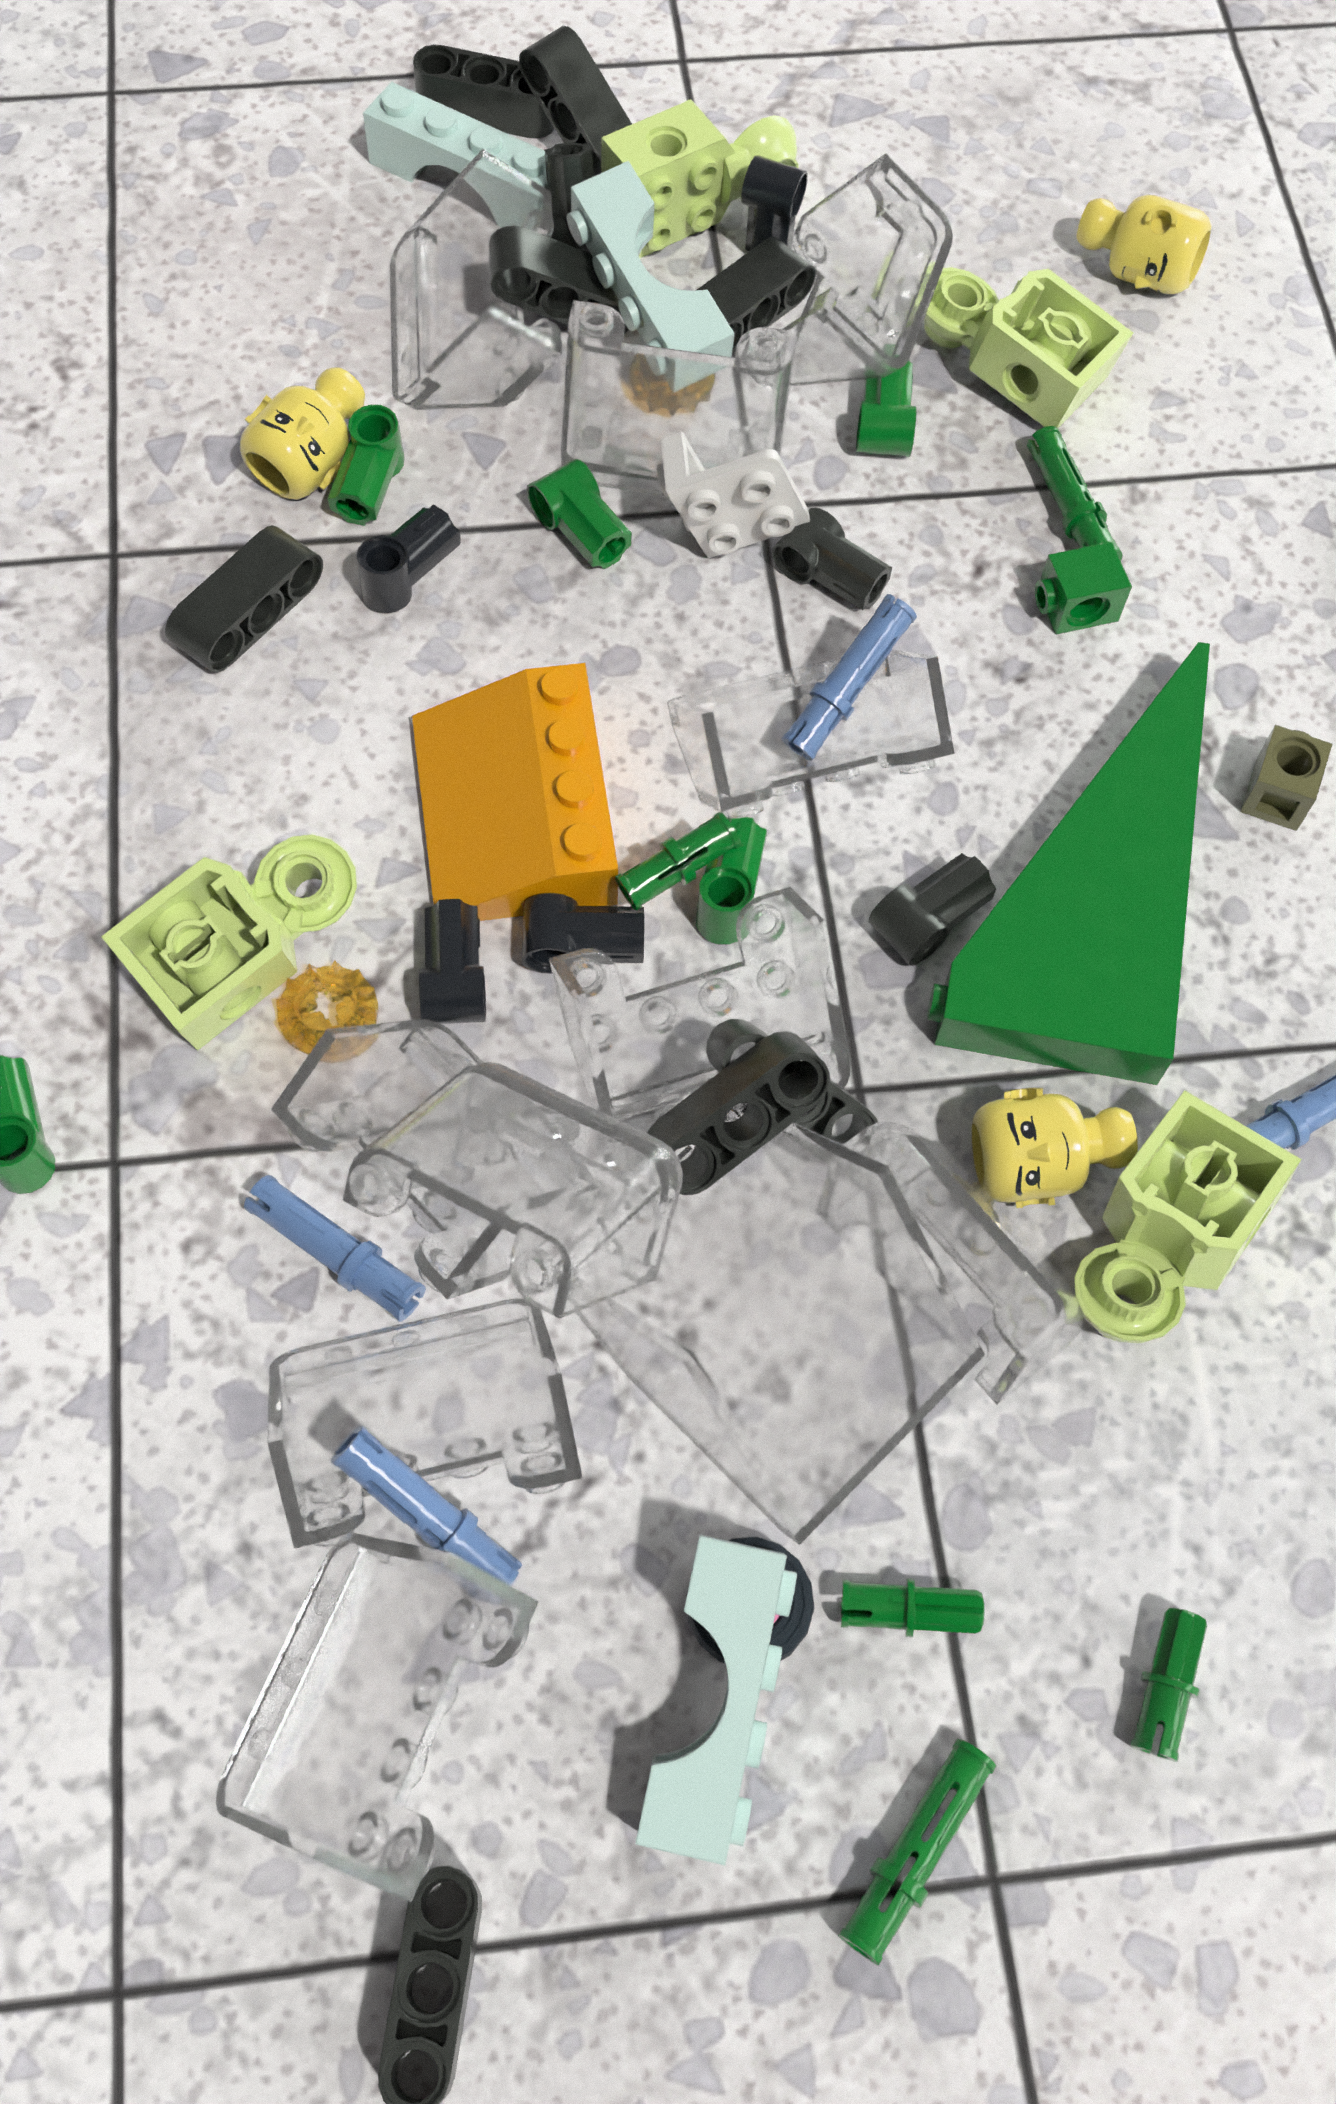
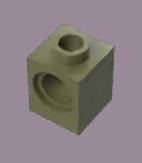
[1240,724,1333,831]

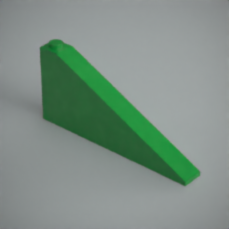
[927,642,1210,1085]

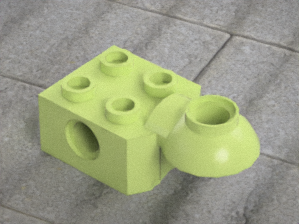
[601,99,799,258]
[918,267,1133,428]
[101,834,357,1051]
[1074,1090,1302,1343]

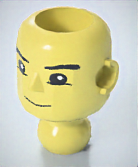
[1076,195,1211,294]
[240,367,365,500]
[972,1088,1138,1208]

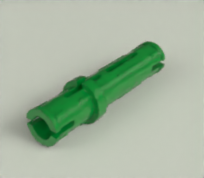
[1027,426,1123,560]
[838,1739,996,1966]

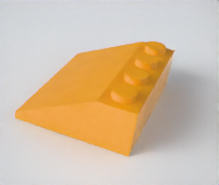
[412,663,618,921]

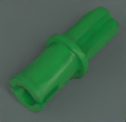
[841,1578,985,1638]
[1130,1608,1207,1762]

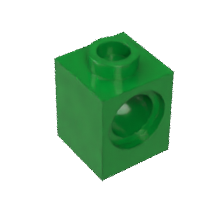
[1035,542,1132,635]

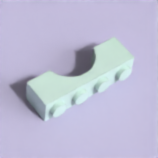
[363,82,550,236]
[567,161,734,391]
[635,1535,797,1865]

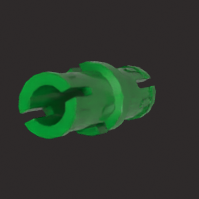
[615,812,741,911]

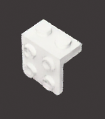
[656,431,810,558]

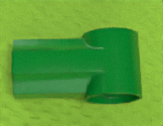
[856,350,917,457]
[328,404,405,526]
[527,458,632,569]
[696,814,767,945]
[0,1055,55,1194]

